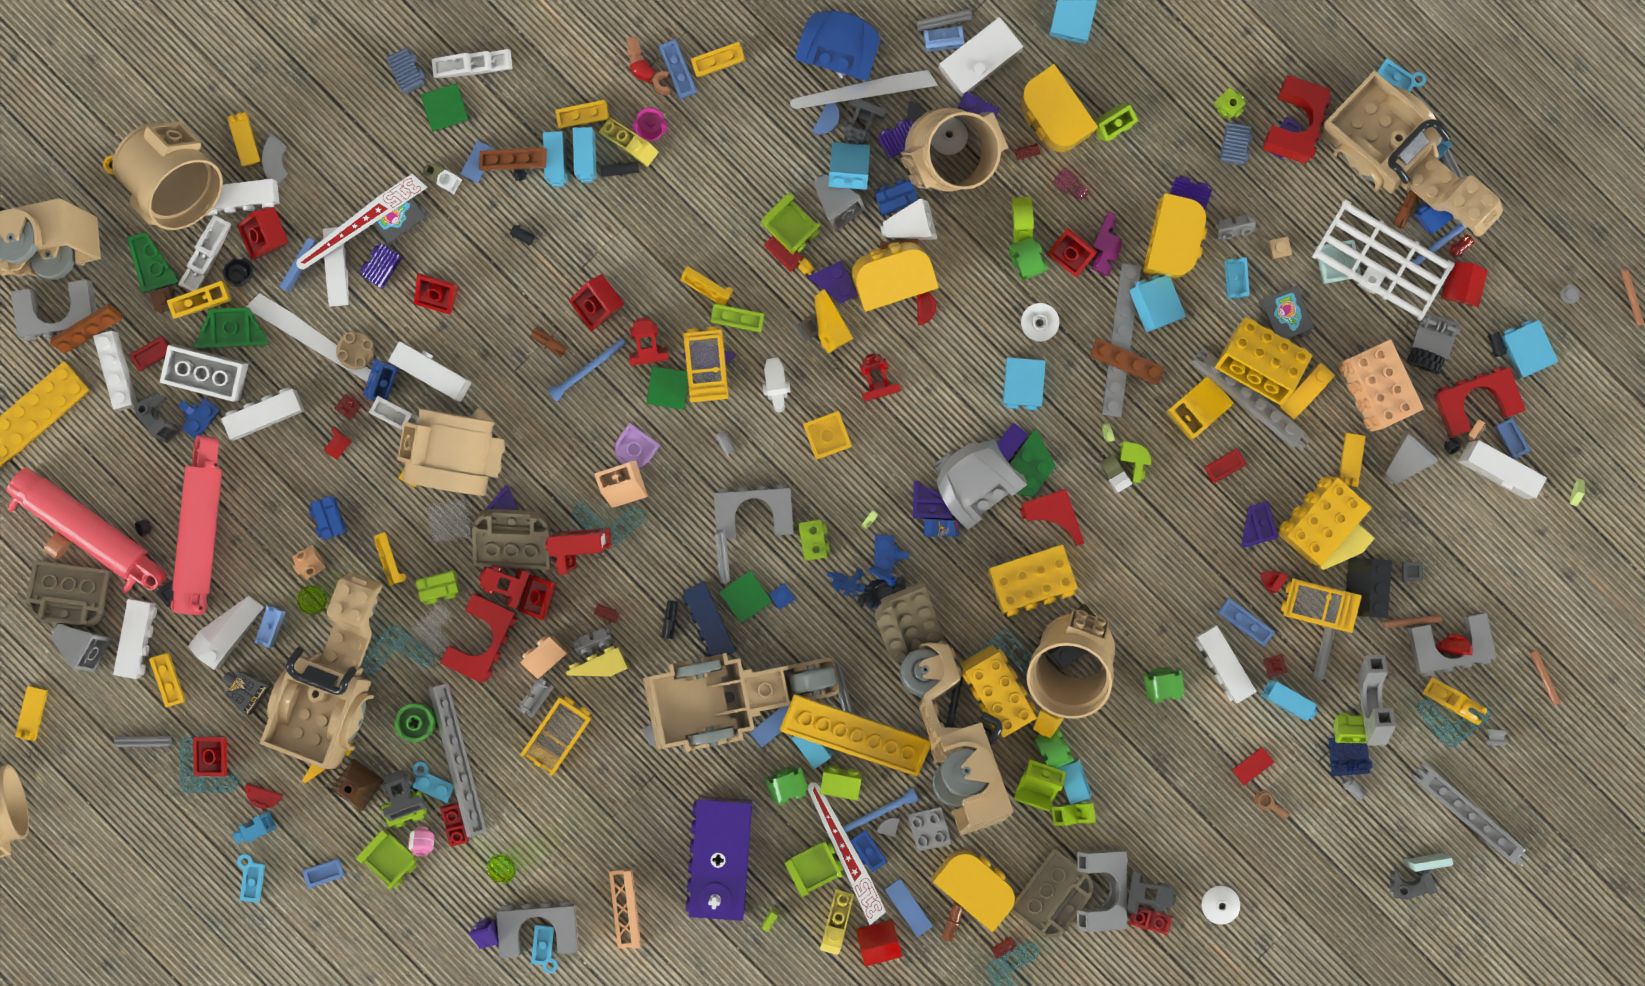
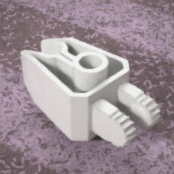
[763,358,791,413]

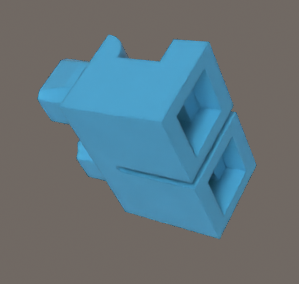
[232,811,277,844]

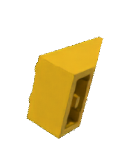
[1166,376,1234,440]

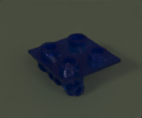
[1328,737,1372,776]

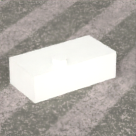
[938,17,1023,98]
[388,341,472,402]
[160,344,249,402]
[1458,440,1547,499]

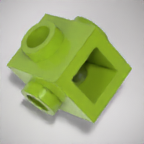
[1214,87,1246,120]

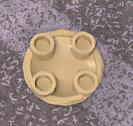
[336,332,375,370]

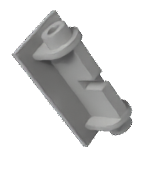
[1215,214,1256,240]
[573,627,615,657]
[518,677,555,719]

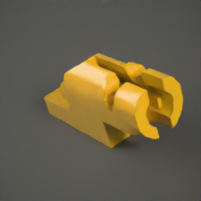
[1422,677,1487,725]

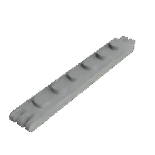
[1192,348,1309,450]
[1411,762,1529,867]

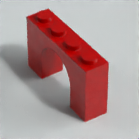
[1262,75,1332,164]
[1433,366,1526,437]
[440,593,518,683]

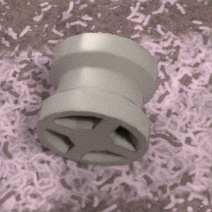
[1486,729,1507,746]

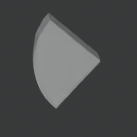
[876,817,900,837]

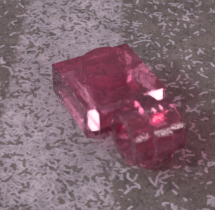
[1052,167,1089,200]

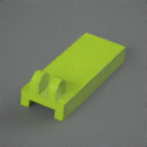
[710,304,764,333]

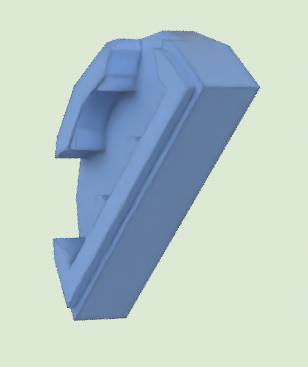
[812,103,840,135]

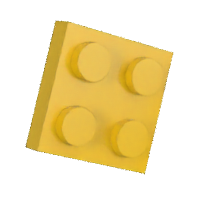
[803,411,852,460]

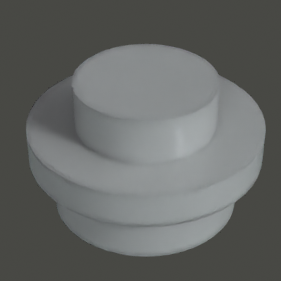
[1560,285,1580,304]

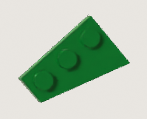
[127,232,180,293]

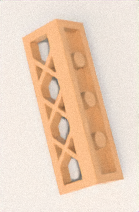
[609,868,641,949]

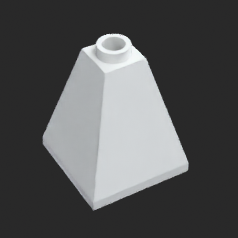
[881,199,937,240]

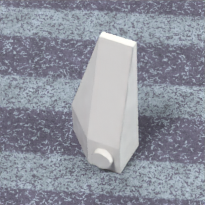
[188,596,264,670]

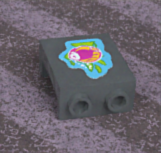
[373,196,428,246]
[1258,286,1314,341]

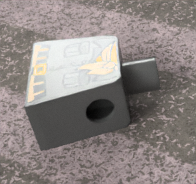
[222,672,272,716]

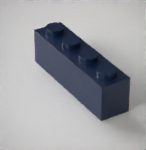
[681,581,736,657]

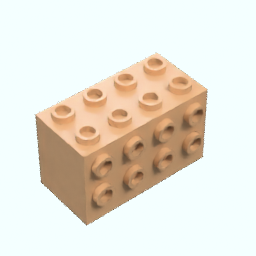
[1339,339,1424,432]

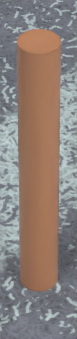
[1621,269,1644,326]
[1383,615,1442,628]
[1530,650,1561,705]

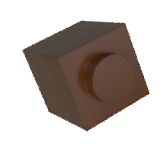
[149,287,176,313]

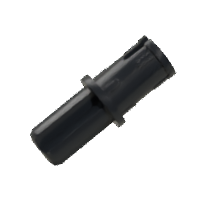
[601,161,639,177]
[661,600,678,639]

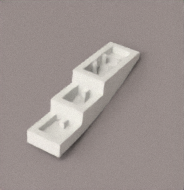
[432,49,513,78]
[178,215,231,292]
[323,227,349,307]
[369,396,419,430]

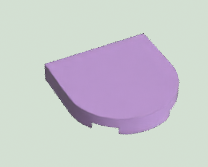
[615,423,661,468]

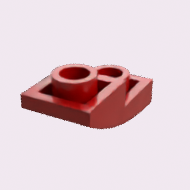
[440,802,469,847]
[1129,907,1173,935]

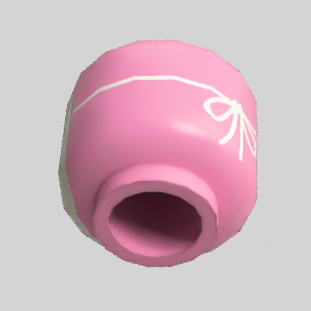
[408,826,434,856]

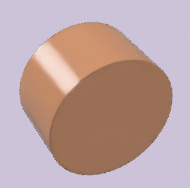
[44,532,72,560]

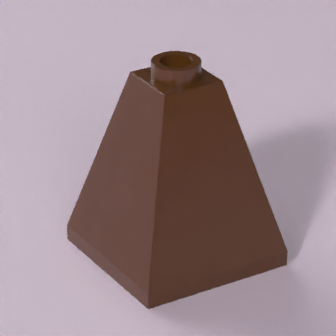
[330,758,385,812]

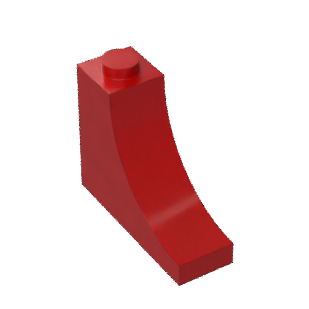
[1019,489,1085,546]

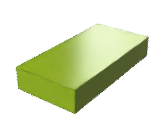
[761,906,778,932]

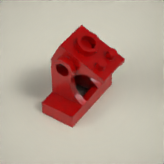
[629,317,669,366]
[859,353,901,402]
[478,565,530,609]

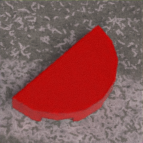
[917,292,936,326]
[1435,634,1473,656]
[245,783,284,809]

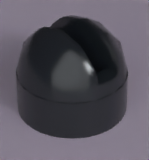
[1444,438,1461,455]
[135,520,152,536]

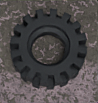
[1406,347,1445,374]

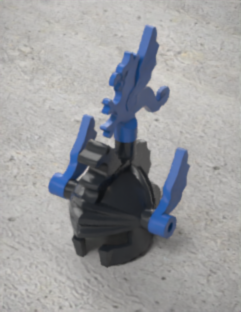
[827,567,906,609]

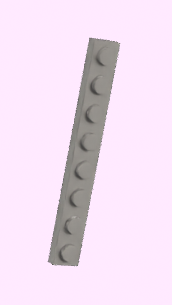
[1101,263,1141,418]
[428,683,487,838]

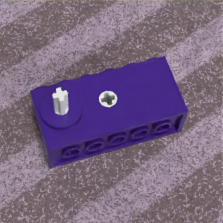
[685,796,753,921]

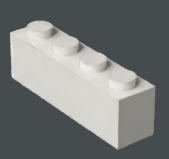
[207,179,280,216]
[93,331,138,411]
[221,387,305,441]
[113,599,157,679]
[1194,625,1257,703]

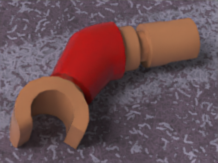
[626,37,670,96]

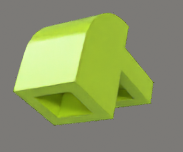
[1012,197,1034,243]
[1118,441,1151,484]
[1051,801,1096,826]

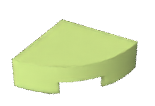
[1101,423,1115,443]
[1570,478,1585,506]
[861,510,878,529]

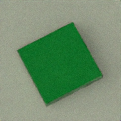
[421,83,469,132]
[646,366,688,410]
[719,570,772,623]

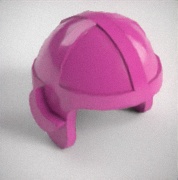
[633,107,667,141]

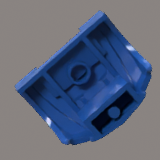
[794,10,881,81]

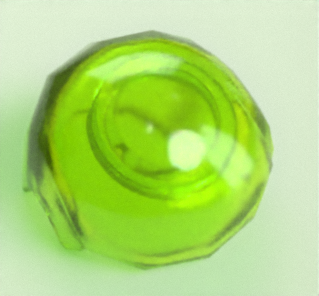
[297,585,327,615]
[487,854,516,884]

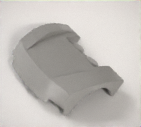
[937,439,1027,530]

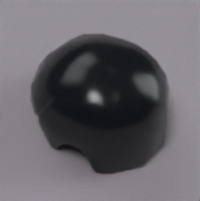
[223,258,253,287]

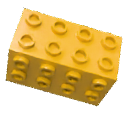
[1214,317,1313,406]
[1277,476,1372,567]
[988,544,1078,617]
[959,644,1037,738]

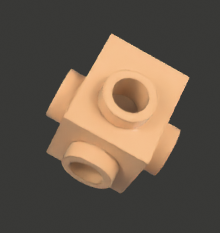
[292,545,326,580]

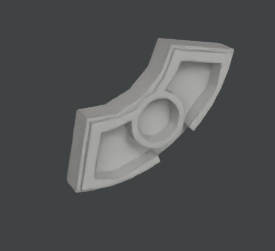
[262,134,289,186]

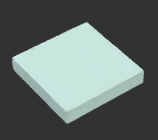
[1316,240,1361,284]
[1404,853,1453,872]

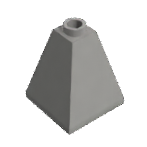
[814,174,866,232]
[1384,429,1439,484]
[50,624,113,672]

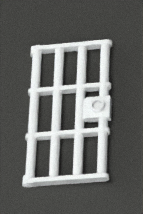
[1312,199,1455,321]

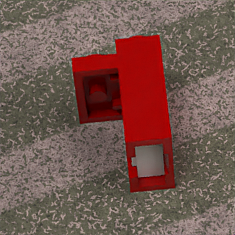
[545,528,612,575]

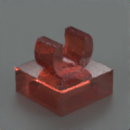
[334,394,362,421]
[1263,654,1288,678]

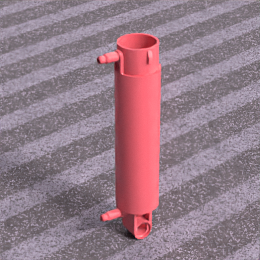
[171,435,223,615]
[7,467,167,594]

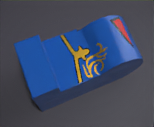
[924,519,960,536]

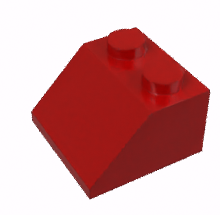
[237,207,288,260]
[569,274,625,331]

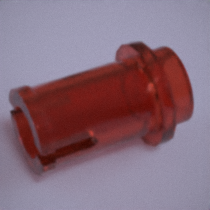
[1015,143,1040,161]
[1449,234,1474,258]
[594,603,620,623]
[991,936,1016,959]

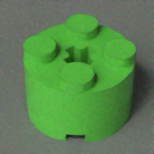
[1008,237,1048,281]
[1143,667,1185,703]
[394,702,437,742]
[1033,727,1074,769]
[764,765,808,805]

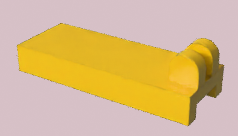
[691,42,746,78]
[555,100,610,130]
[227,112,262,168]
[680,266,733,306]
[1338,433,1366,487]
[373,532,406,586]
[149,652,186,708]
[15,685,48,741]

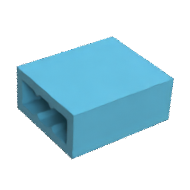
[1049,0,1097,45]
[573,127,597,183]
[543,131,568,187]
[828,142,870,190]
[1129,274,1186,333]
[1501,319,1558,379]
[1002,357,1046,411]
[1260,679,1317,722]

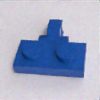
[178,398,221,439]
[874,535,909,574]
[850,829,888,872]

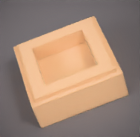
[1468,420,1486,441]

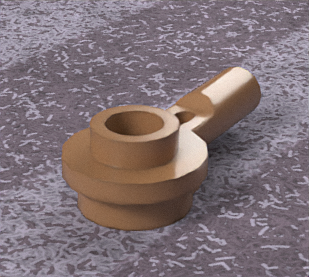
[1254,790,1290,819]

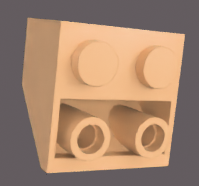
[595,460,648,508]
[520,635,569,679]

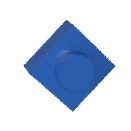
[769,583,795,610]

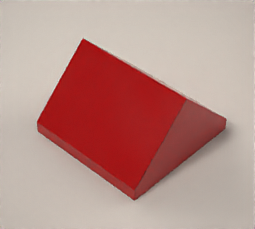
[1047,228,1097,277]
[1441,261,1488,308]
[414,273,459,315]
[518,574,557,620]
[193,736,227,777]
[856,919,902,967]

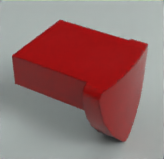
[323,426,352,459]
[1260,571,1288,594]

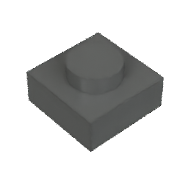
[796,315,818,341]
[1402,562,1423,581]

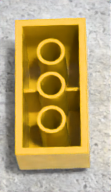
[1020,64,1098,152]
[1142,193,1207,279]
[852,242,939,312]
[931,849,1015,933]

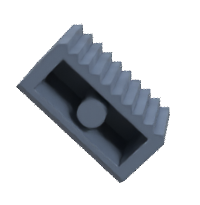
[386,48,426,95]
[1219,122,1253,166]

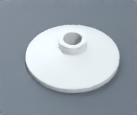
[931,117,968,155]
[1021,303,1059,342]
[1201,886,1240,924]

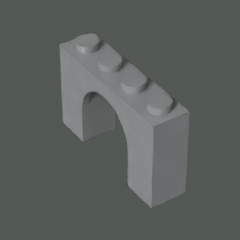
[11,279,97,341]
[714,485,794,539]
[1407,612,1496,676]
[1357,655,1396,746]
[1077,849,1128,932]
[497,901,579,958]

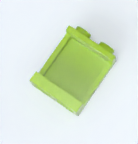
[760,192,822,255]
[1014,759,1066,812]
[356,828,419,890]
[784,840,844,897]

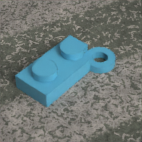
[1377,58,1426,92]
[412,761,454,803]
[237,854,265,903]
[531,924,558,973]

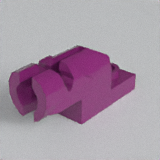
[1092,212,1122,276]

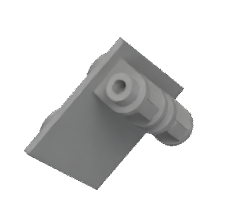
[1412,313,1460,360]
[907,806,952,852]

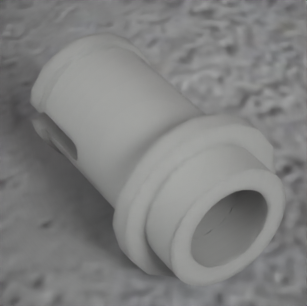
[715,430,736,456]
[933,451,954,473]
[1342,777,1367,801]

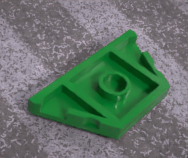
[194,307,269,349]
[1010,429,1056,497]

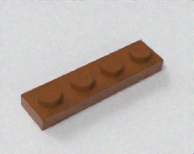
[479,147,547,171]
[50,304,123,354]
[1089,338,1165,385]

